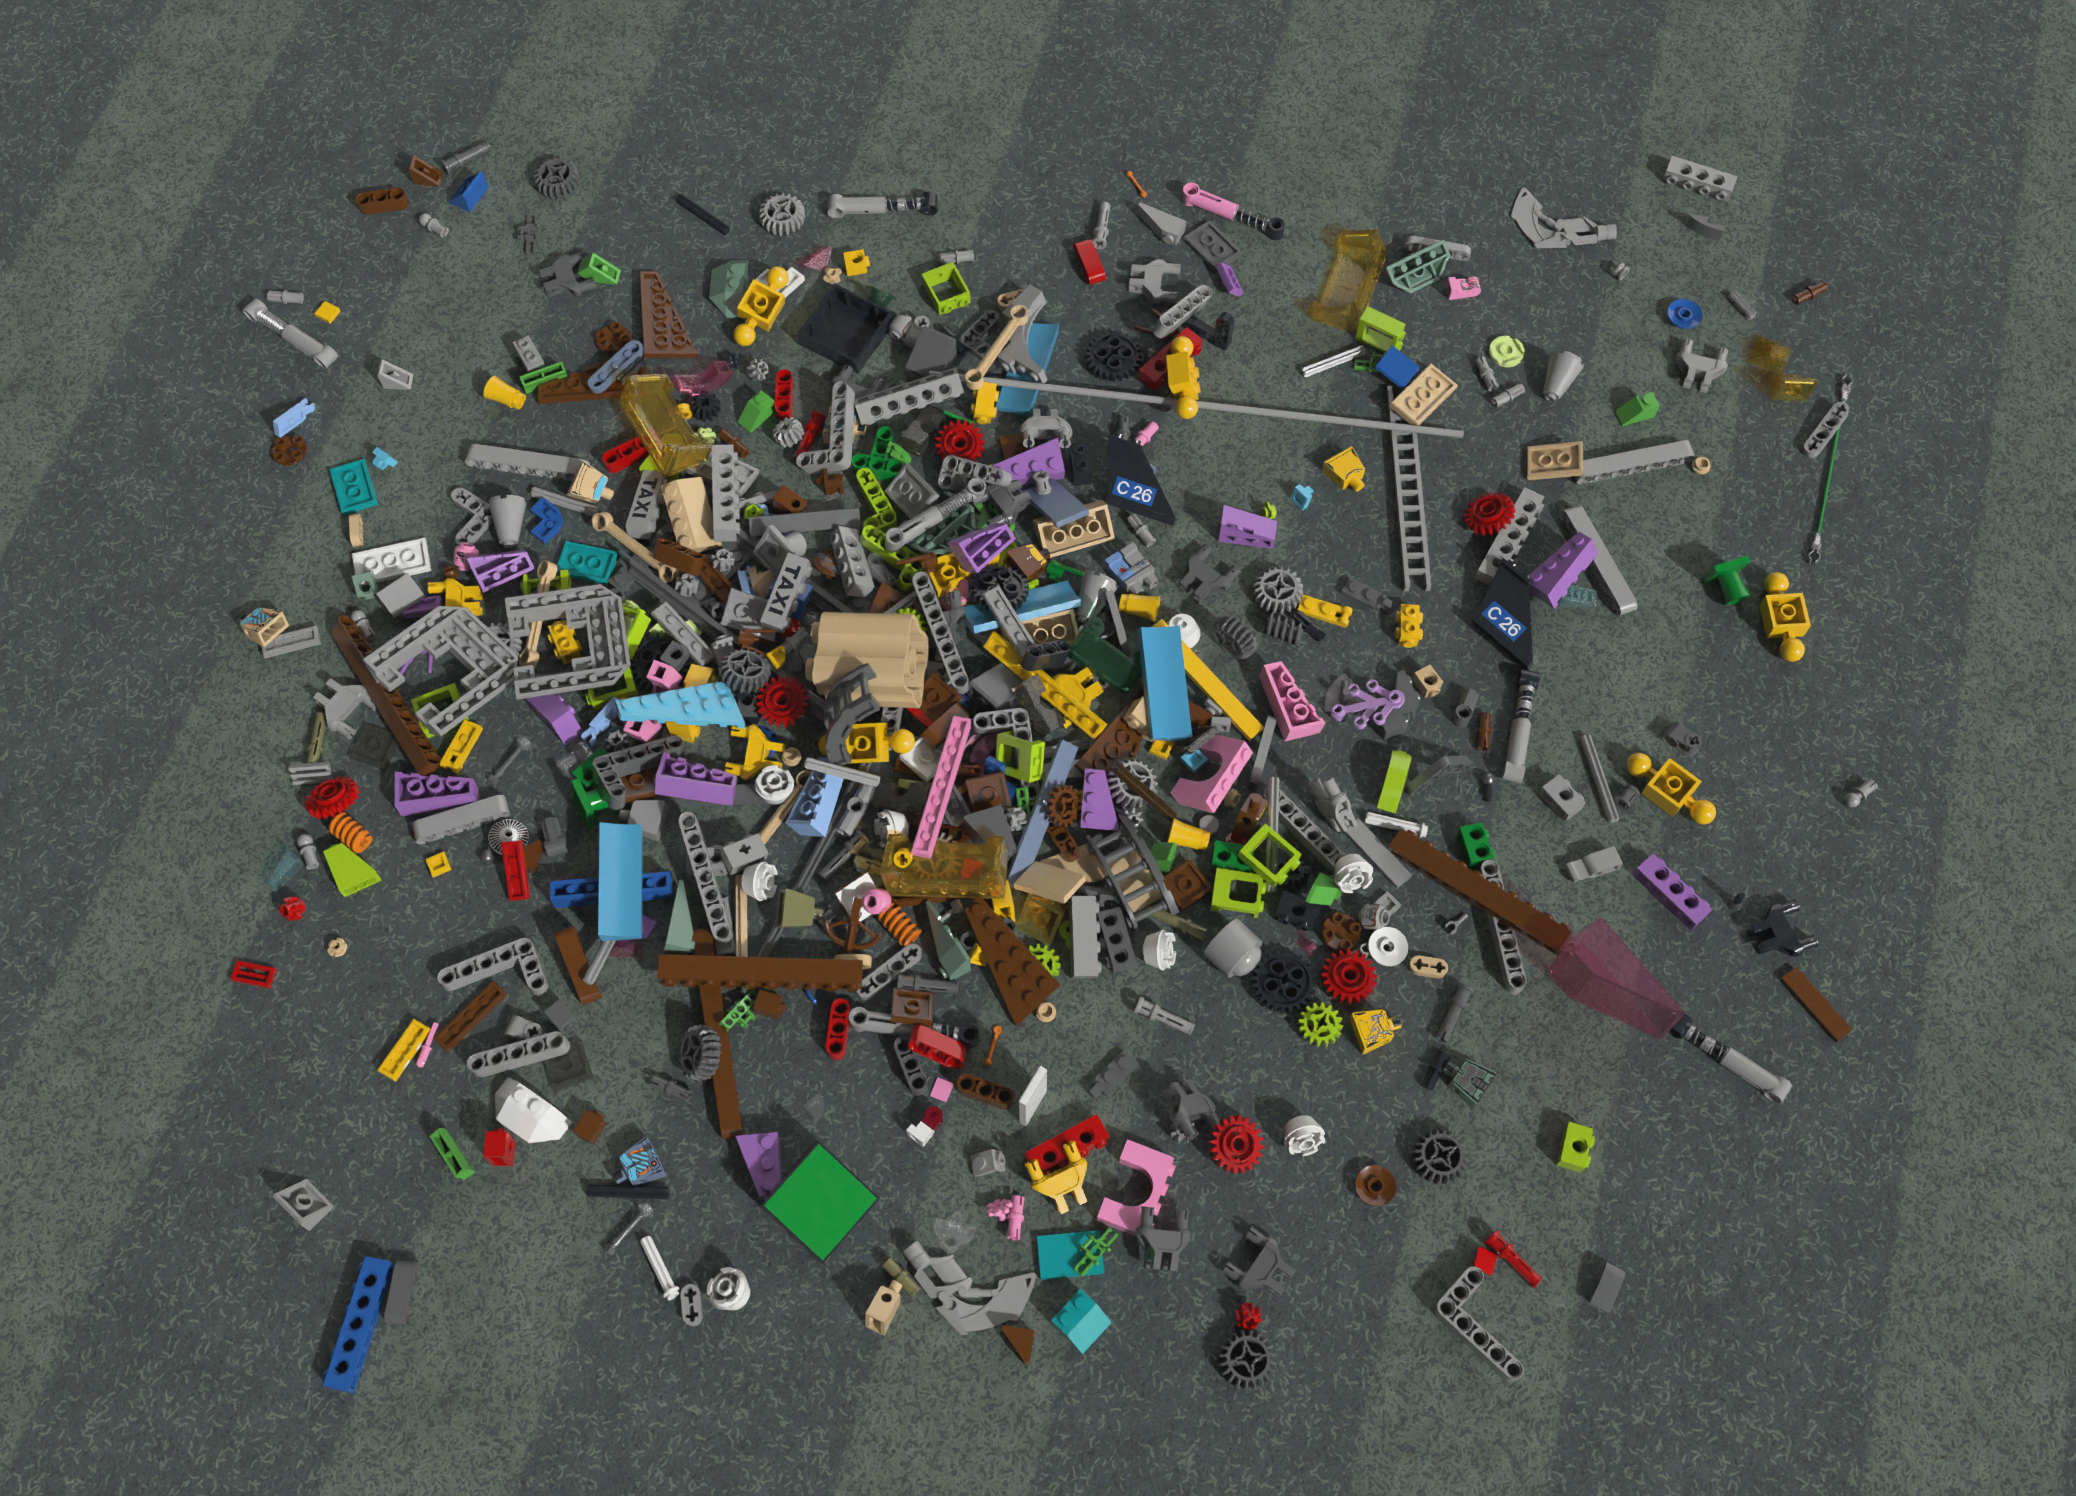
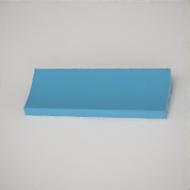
[996,323,1059,418]
[964,580,1082,633]
[1137,626,1192,741]
[598,822,643,941]

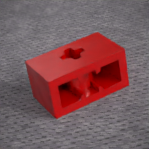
[483,1128,516,1166]

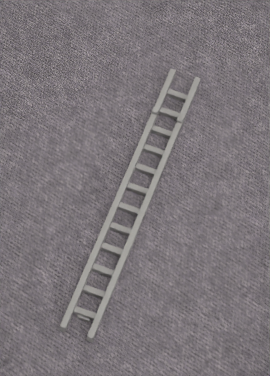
[1387,386,1431,591]

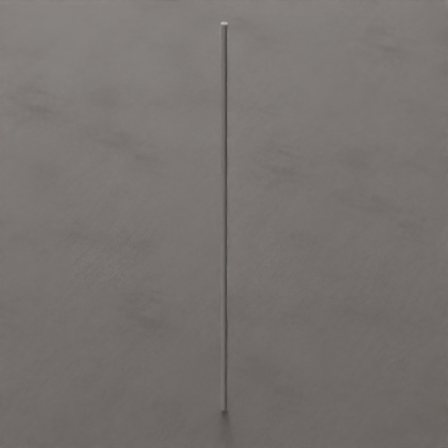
[929,371,1464,438]

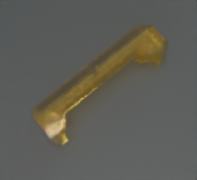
[1309,230,1387,333]
[619,374,712,477]
[880,833,1008,899]

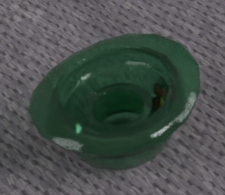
[867,285,897,308]

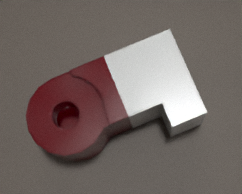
[906,1106,943,1147]

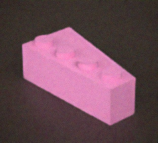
[1259,661,1325,741]

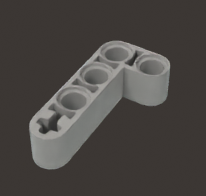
[938,455,1012,491]

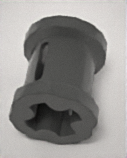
[704,597,725,619]
[1614,784,1640,810]

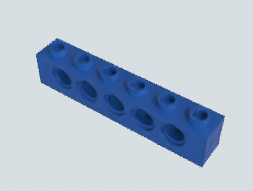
[550,871,674,908]
[322,1256,395,1394]

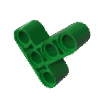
[851,427,903,482]

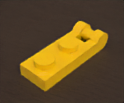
[1297,595,1353,628]
[440,719,483,774]

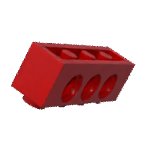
[1138,327,1202,391]
[1024,1114,1109,1175]

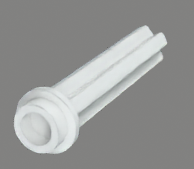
[1365,812,1428,838]
[640,1236,679,1300]

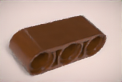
[355,187,409,215]
[653,538,704,575]
[920,702,972,750]
[957,1073,1014,1110]

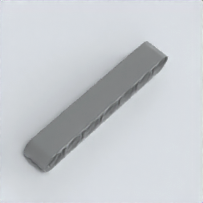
[1574,440,1695,485]
[465,444,590,481]
[1561,505,1637,616]
[912,572,969,694]
[1263,787,1357,890]
[678,812,733,944]
[1479,860,1526,995]

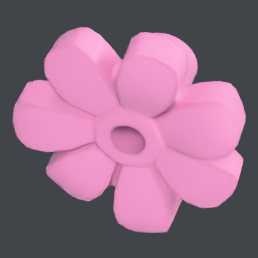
[986,1199,1013,1221]

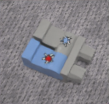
[1105,542,1158,595]

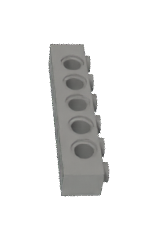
[854,367,964,425]
[711,445,740,542]
[1475,487,1544,585]

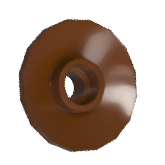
[1355,1165,1397,1207]

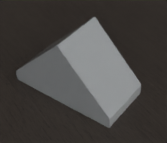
[377,359,414,390]

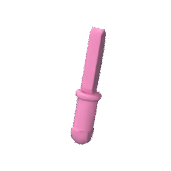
[416,1022,439,1067]

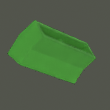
[520,362,567,394]
[429,1128,475,1180]

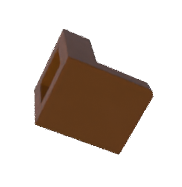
[824,468,844,495]

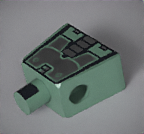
[1443,1059,1497,1109]

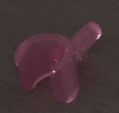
[1298,930,1316,956]

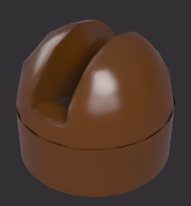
[443,565,459,579]

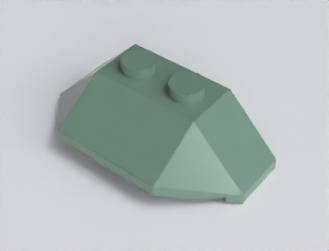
[1385,240,1451,293]
[709,260,749,318]
[910,503,976,556]

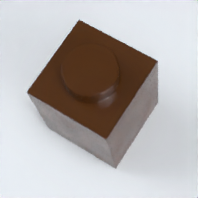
[753,990,786,1020]
[573,1110,607,1145]

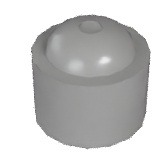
[1204,919,1263,978]

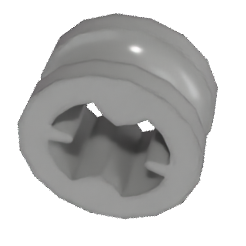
[1613,263,1630,280]

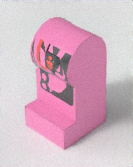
[1446,277,1481,300]
[939,579,974,611]

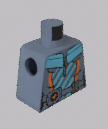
[612,1137,667,1186]

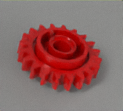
[935,420,985,468]
[1464,492,1516,536]
[756,676,810,728]
[304,776,360,819]
[1321,949,1377,1005]
[1207,1115,1265,1174]

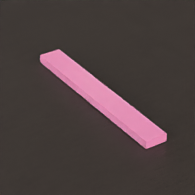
[911,715,972,859]

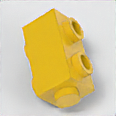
[970,382,999,424]
[1395,604,1423,648]
[547,619,583,664]

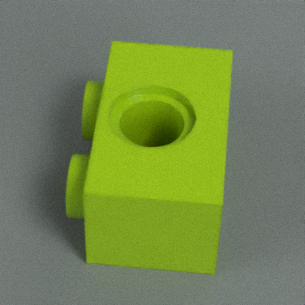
[1556,1122,1595,1173]

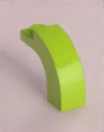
[1377,750,1411,813]

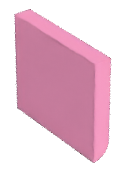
[930,1077,954,1102]

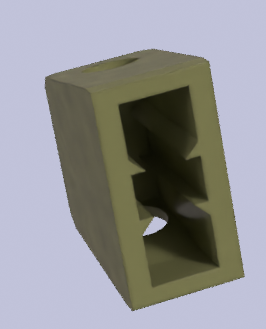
[775,888,824,928]

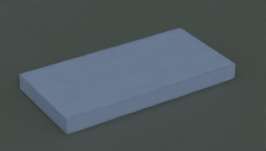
[1023,479,1089,528]

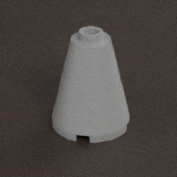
[1543,350,1584,402]
[489,495,526,548]
[1075,570,1118,624]

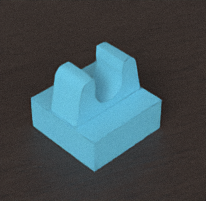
[372,447,398,470]
[1290,484,1314,510]
[1181,749,1208,773]

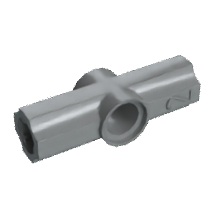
[835,783,878,838]

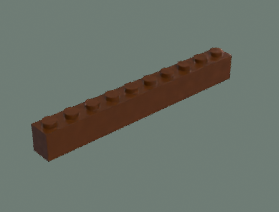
[1388,828,1572,957]
[657,954,863,992]

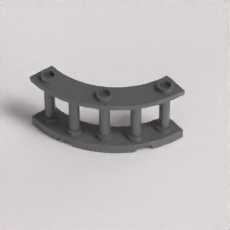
[823,663,880,766]
[1086,816,1179,933]

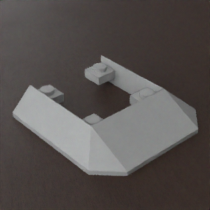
[505,584,631,700]
[363,606,518,736]

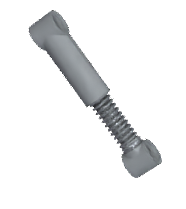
[242,298,338,369]
[884,478,986,552]

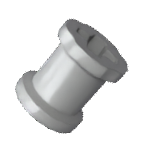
[1033,471,1052,495]

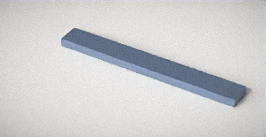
[1005,740,1078,891]

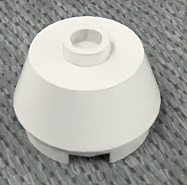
[1166,614,1200,648]
[755,765,794,804]
[874,810,909,848]
[1335,854,1373,893]
[742,862,778,901]
[1142,930,1176,970]
[1284,1115,1325,1156]
[707,1267,750,1311]

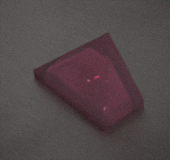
[797,245,832,272]
[608,938,643,957]

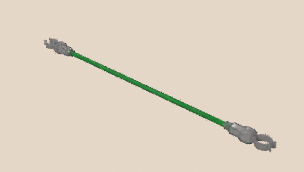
[1807,373,1853,565]

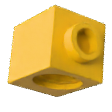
[843,249,870,276]

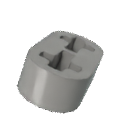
[681,1284,703,1327]

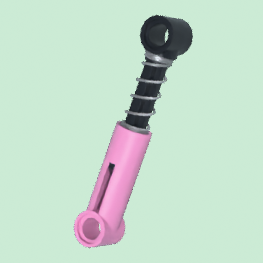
[1182,183,1285,241]

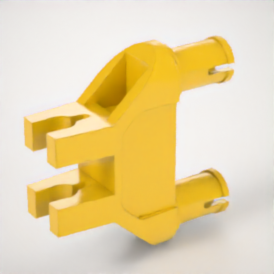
[428,578,483,616]
[1043,667,1104,729]
[724,724,786,780]
[1025,1141,1087,1214]

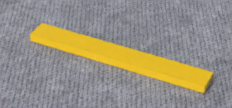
[1152,619,1264,741]
[983,631,1107,740]

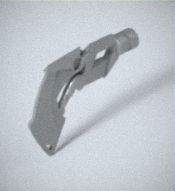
[1511,188,1617,248]
[903,1241,1036,1335]

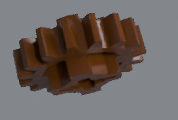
[1043,784,1082,827]

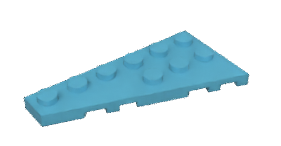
[615,681,745,728]

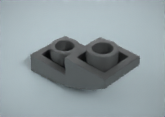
[1687,214,1724,241]
[1588,1261,1626,1313]

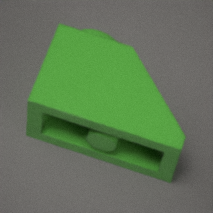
[577,252,621,285]
[738,390,776,433]
[1615,392,1660,426]
[1149,843,1177,874]
[1306,873,1342,905]

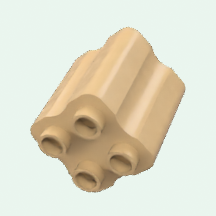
[805,612,929,708]

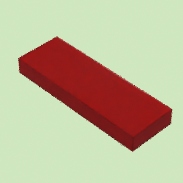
[501,840,530,901]

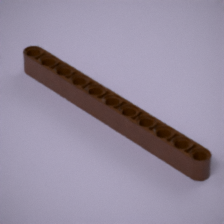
[331,615,441,776]
[692,926,744,1140]

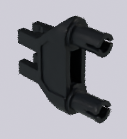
[1747,899,1819,957]

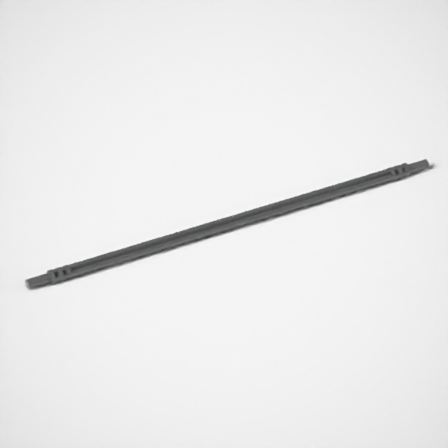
[740,707,898,995]

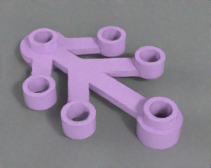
[1331,679,1405,729]

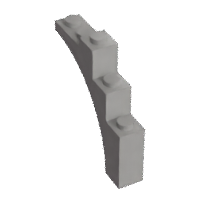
[997,285,1048,384]

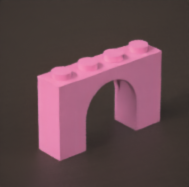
[623,660,683,743]
[1170,735,1253,813]
[1097,1139,1176,1236]

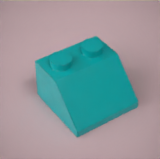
[1051,1289,1112,1355]

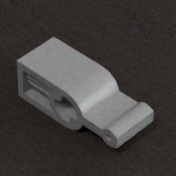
[1565,846,1623,883]

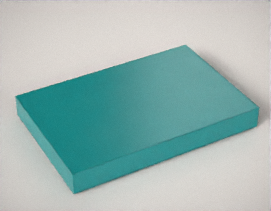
[329,458,379,515]
[556,541,619,585]
[1037,1230,1104,1280]

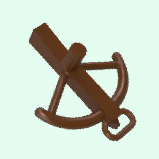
[824,894,882,954]

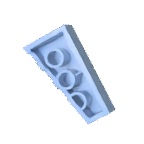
[785,758,844,837]

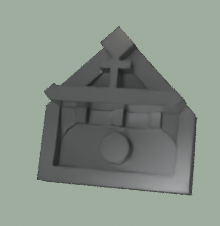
[942,784,972,827]

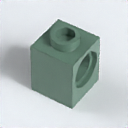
[352,571,379,600]

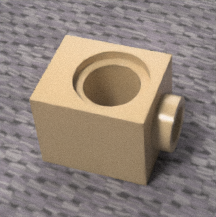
[1412,665,1443,698]

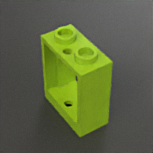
[921,262,971,315]
[1355,307,1406,353]
[622,603,651,659]
[585,666,638,710]
[410,683,470,738]
[1238,823,1302,888]

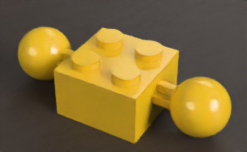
[733,266,789,346]
[1166,336,1201,419]
[1759,572,1811,662]
[818,723,915,764]
[1626,753,1716,825]

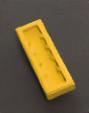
[377,1019,431,1082]

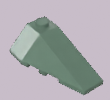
[662,880,695,955]
[926,900,971,981]

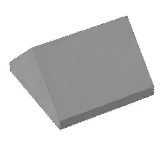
[376,573,425,617]
[273,1179,334,1231]

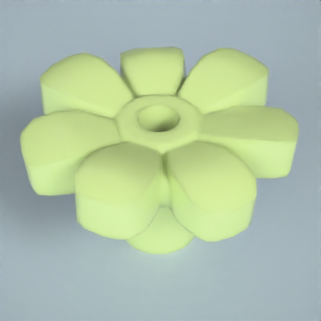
[693,428,716,445]

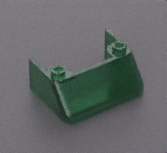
[1069,601,1142,694]

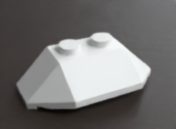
[495,1077,573,1143]

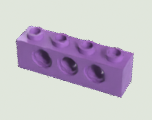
[1632,854,1712,930]

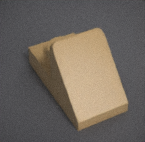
[748,566,775,598]

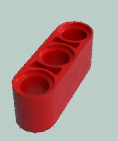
[1074,239,1106,285]
[774,369,794,421]
[602,435,653,473]
[826,998,851,1060]
[908,1025,967,1069]

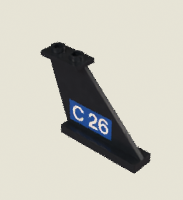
[1105,432,1178,526]
[1471,558,1533,670]

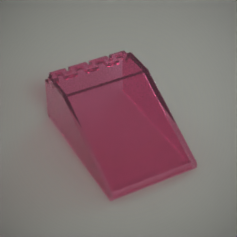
[1549,918,1686,1040]

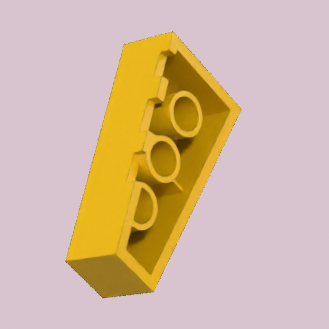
[924,553,1000,602]
[666,664,717,743]

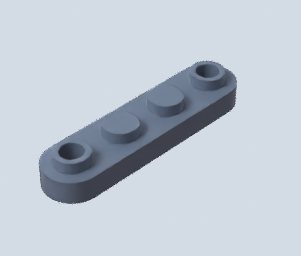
[588,340,644,394]

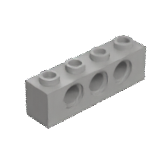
[1662,156,1738,202]
[830,526,874,598]

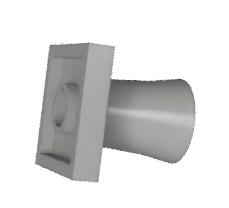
[753,525,807,577]

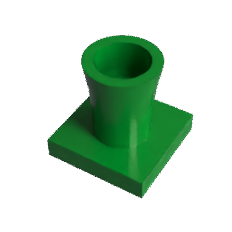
[1701,555,1751,606]
[571,778,609,830]

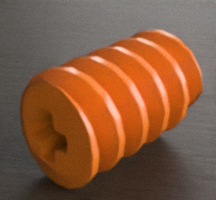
[329,812,373,853]
[878,903,922,946]

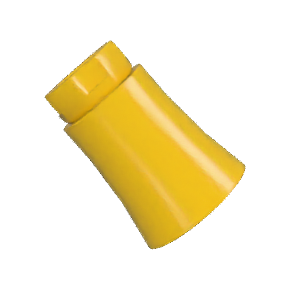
[483,376,526,410]
[1119,594,1160,622]
[1167,818,1211,850]

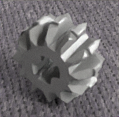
[773,417,804,448]

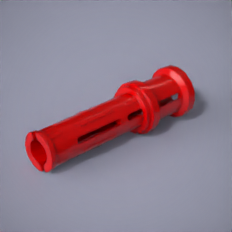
[793,411,826,461]
[1484,1230,1543,1288]

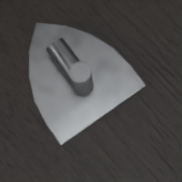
[1325,674,1363,714]

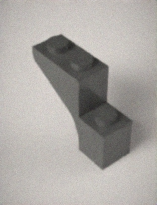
[1377,670,1420,740]

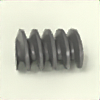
[1262,612,1304,646]

